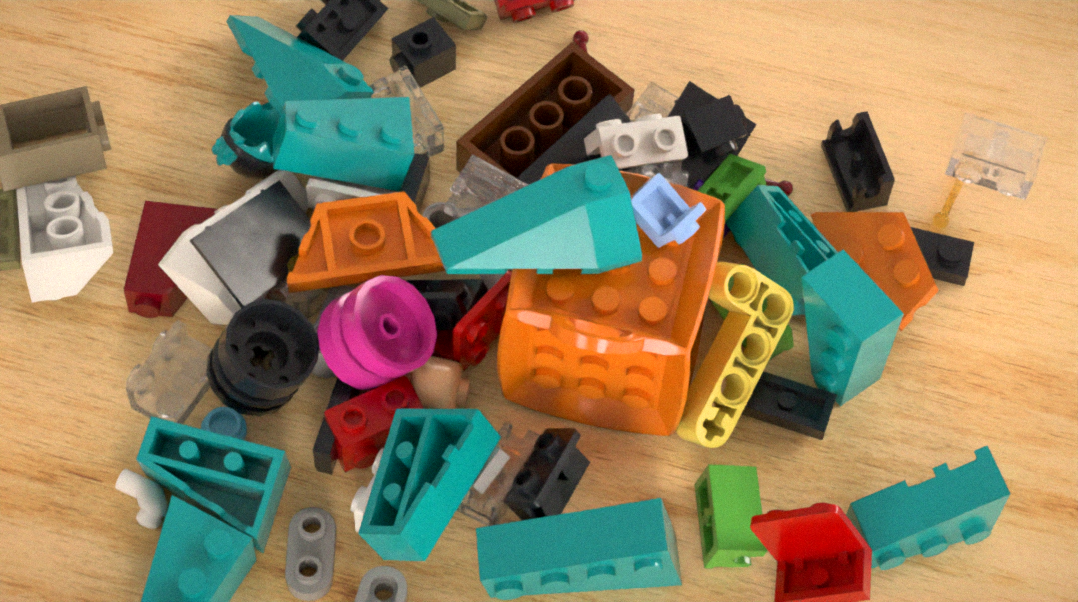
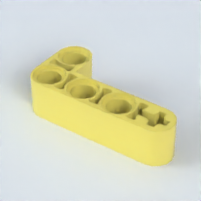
[676,262,794,448]

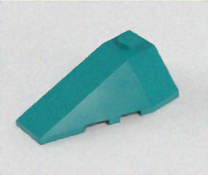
[226,15,374,115]
[431,155,642,274]

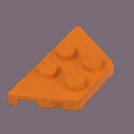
[287,192,445,293]
[811,212,939,331]

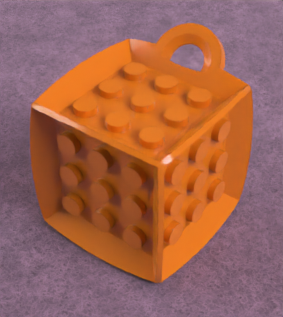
[497,163,725,436]

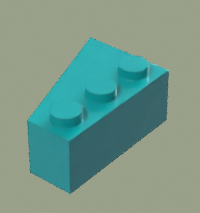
[273,97,414,191]
[725,185,838,315]
[801,249,904,407]
[358,409,501,561]
[136,416,291,553]
[846,445,1011,570]
[141,495,256,602]

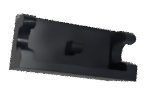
[821,111,895,212]

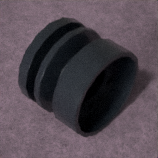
[206,299,319,416]

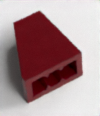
[124,200,218,318]

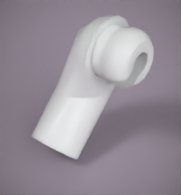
[115,469,168,529]

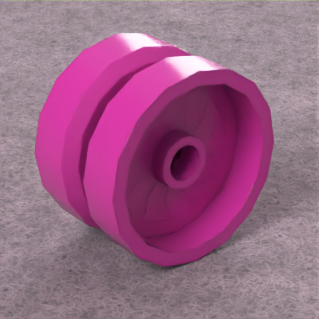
[317,275,437,390]

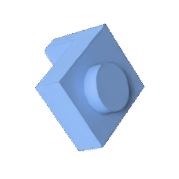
[631,173,707,248]

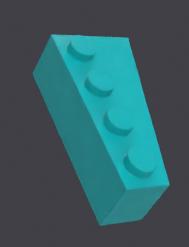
[476,498,682,600]

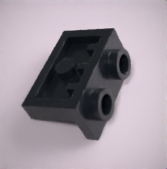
[296,0,389,61]
[406,279,489,330]
[504,428,590,521]

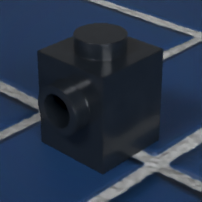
[389,17,456,91]
[680,95,748,161]

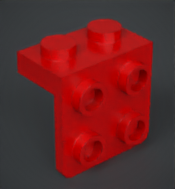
[431,270,512,372]
[750,502,872,602]

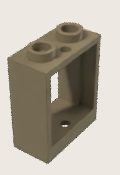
[0,86,111,192]

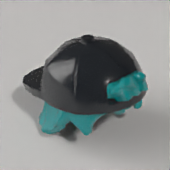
[212,101,281,179]

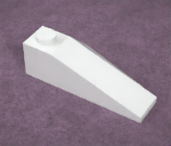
[158,170,308,325]
[16,176,113,303]

